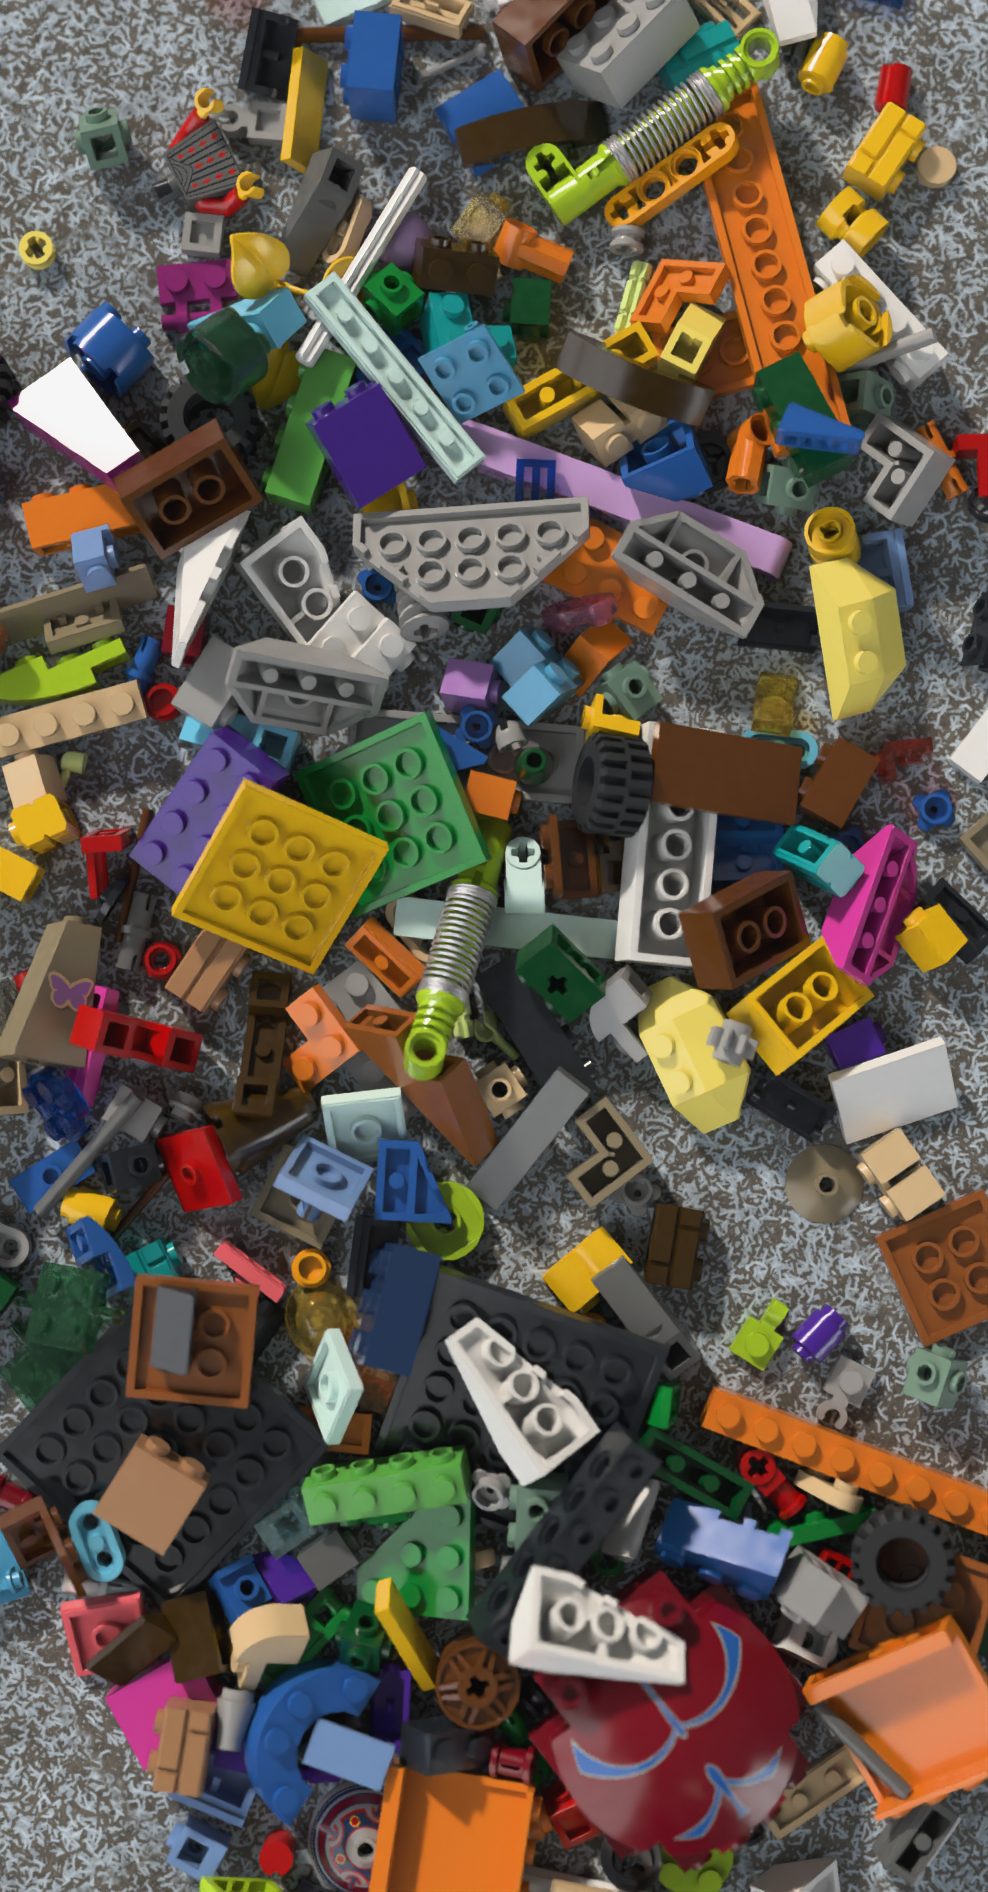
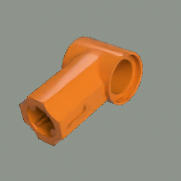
[494,218,574,284]
[725,413,771,495]

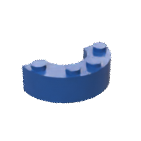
[244,1658,381,1827]

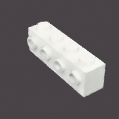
[810,239,948,392]

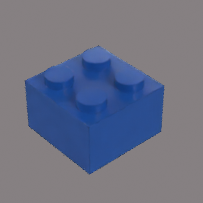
[340,10,405,124]

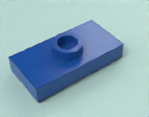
[9,1138,98,1214]

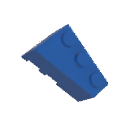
[653,1497,794,1601]

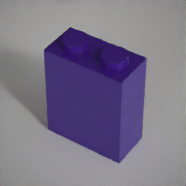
[305,380,427,508]

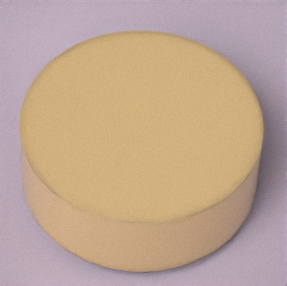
[916,146,957,188]
[475,1546,497,1571]

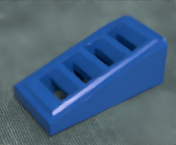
[775,402,866,455]

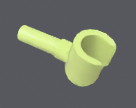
[60,751,88,789]
[474,1011,520,1061]

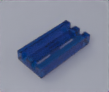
[515,459,557,502]

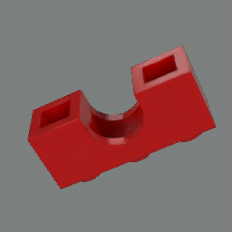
[69,1004,204,1074]

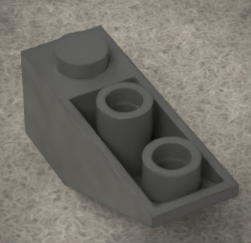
[280,146,365,278]
[591,1255,702,1382]

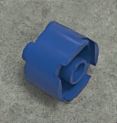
[63,302,154,398]

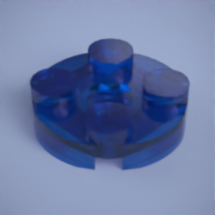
[22,1066,92,1142]

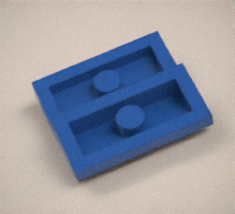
[433,69,524,178]
[712,814,784,886]
[65,1216,136,1299]

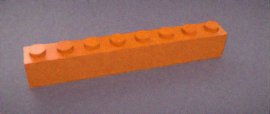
[698,1383,988,1536]

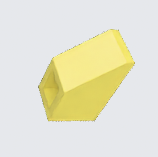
[657,302,727,380]

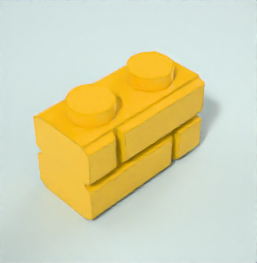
[842,102,927,202]
[8,793,81,854]

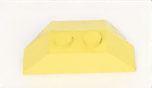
[809,557,906,721]
[638,976,751,1134]

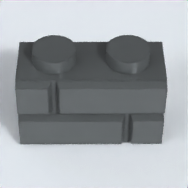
[871,1799,962,1887]

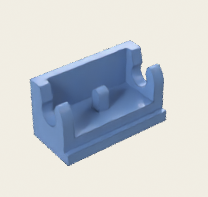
[858,528,914,613]
[302,1717,395,1792]
[167,1753,256,1828]

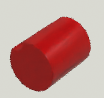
[874,62,913,113]
[259,1829,297,1876]

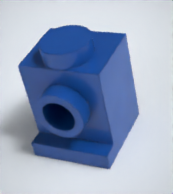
[208,1553,273,1625]

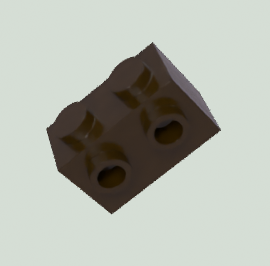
[411,235,500,297]

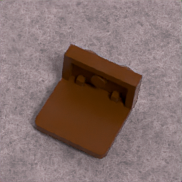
[538,815,599,901]
[0,1495,89,1599]

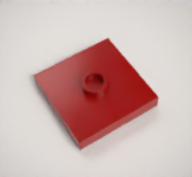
[155,1125,243,1212]

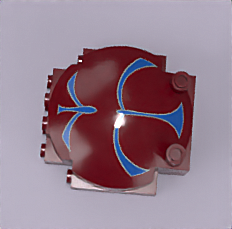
[527,1563,811,1873]

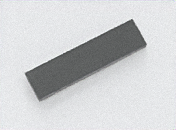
[465,1066,591,1211]

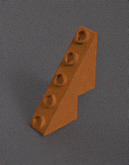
[343,1004,499,1167]

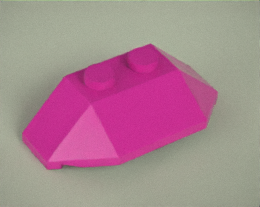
[821,825,917,985]

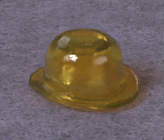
[284,1280,358,1357]

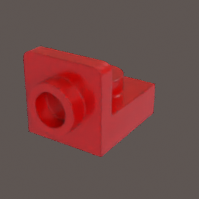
[541,1779,602,1850]

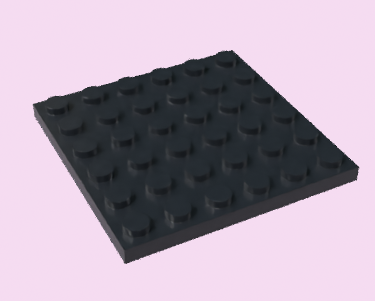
[371,1265,669,1563]
[0,1302,331,1607]

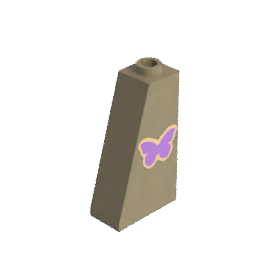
[0,916,102,1070]

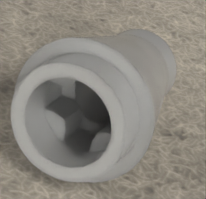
[216,1687,257,1751]

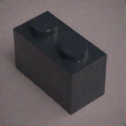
[399,1715,495,1777]

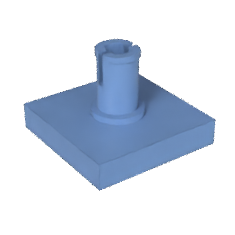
[273,1134,374,1222]

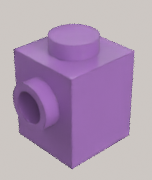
[439,658,504,712]

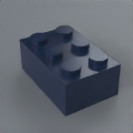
[348,1243,442,1377]

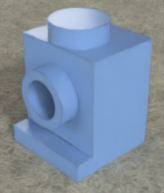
[71,524,121,593]
[165,1815,232,1881]

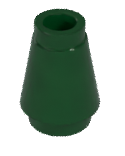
[514,747,553,786]

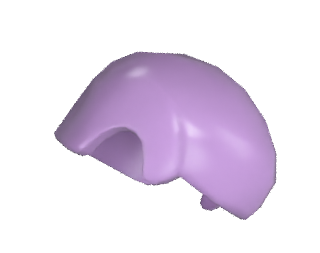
[379,212,434,273]

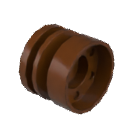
[435,1628,521,1730]

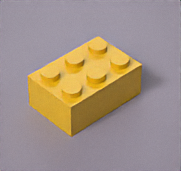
[726,936,875,1076]

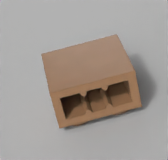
[93,1433,211,1556]

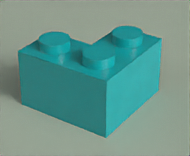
[419,292,517,386]

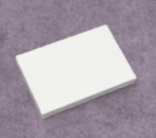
[828,1037,959,1144]

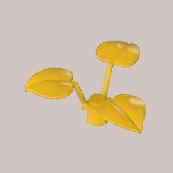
[229,232,375,410]

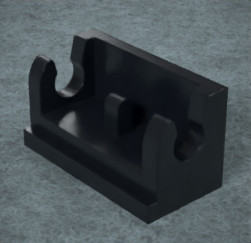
[237,7,300,101]
[737,601,820,654]
[745,1068,838,1143]
[346,1214,401,1297]

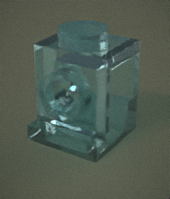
[254,1493,318,1560]

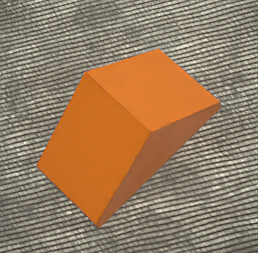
[563,615,633,698]

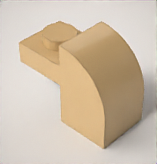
[230,1603,310,1691]

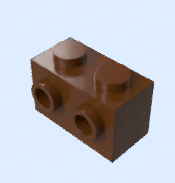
[796,737,880,832]

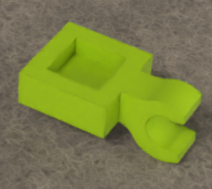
[729,1297,789,1371]

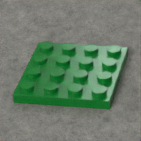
[294,711,492,918]

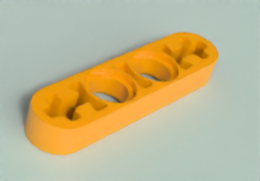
[604,122,739,228]

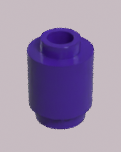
[791,1304,850,1364]

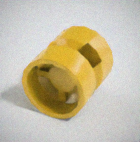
[815,186,889,258]
[804,507,861,565]

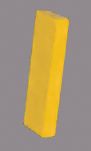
[280,46,329,174]
[375,1577,437,1692]

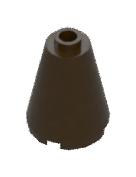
[202,1087,318,1179]

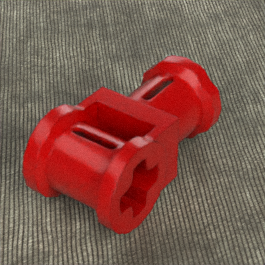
[735,1443,808,1521]

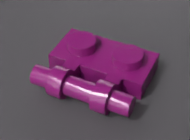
[156,259,238,334]

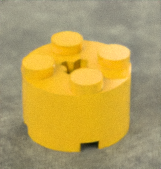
[803,274,893,372]

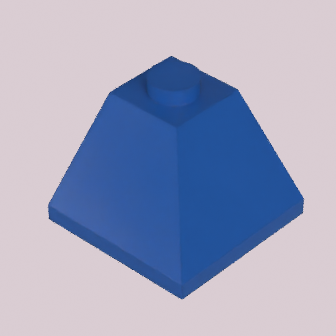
[619,420,713,502]

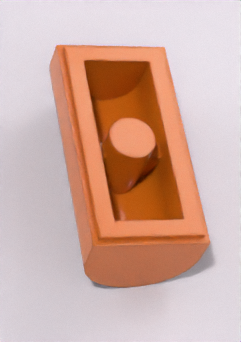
[344,916,429,999]

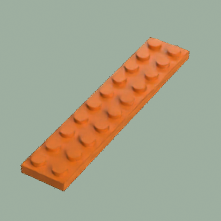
[690,82,851,458]

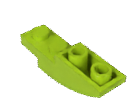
[0,637,132,706]

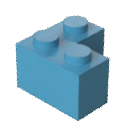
[489,626,585,726]

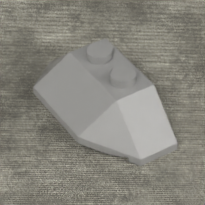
[610,510,764,639]
[225,637,390,736]

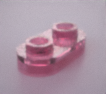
[541,592,618,634]

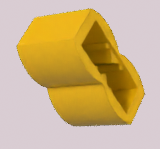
[541,1225,633,1315]

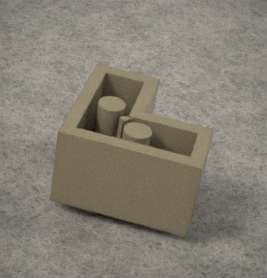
[565,1096,655,1209]

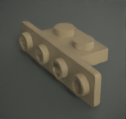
[0,564,158,655]

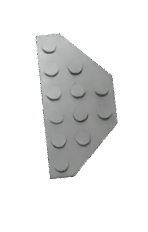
[352,496,590,613]

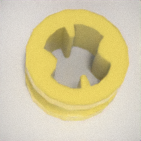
[19,231,56,270]

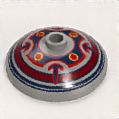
[307,1780,386,1892]

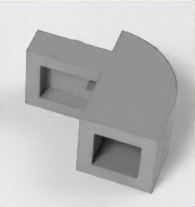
[590,964,653,1063]

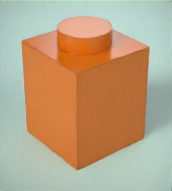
[465,770,523,821]

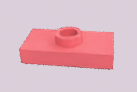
[213,1240,288,1303]

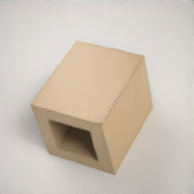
[2,750,67,809]

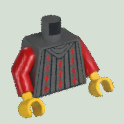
[152,88,264,218]

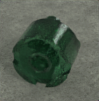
[176,306,271,405]

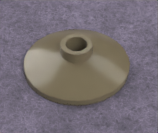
[785,1145,864,1224]

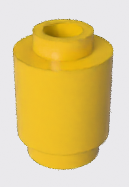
[797,32,849,96]
[60,1186,123,1232]

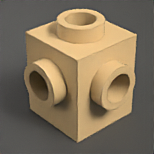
[474,1060,529,1119]

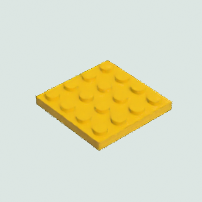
[171,778,389,975]

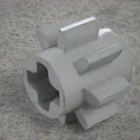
[706,1019,759,1067]

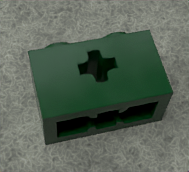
[515,924,606,1023]

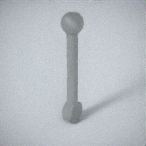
[414,42,488,85]

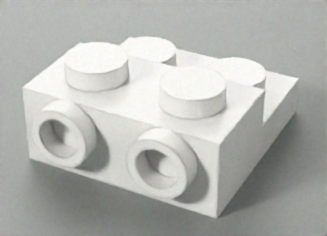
[306,591,417,691]

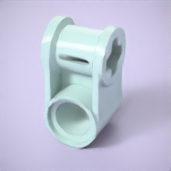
[504,836,545,915]

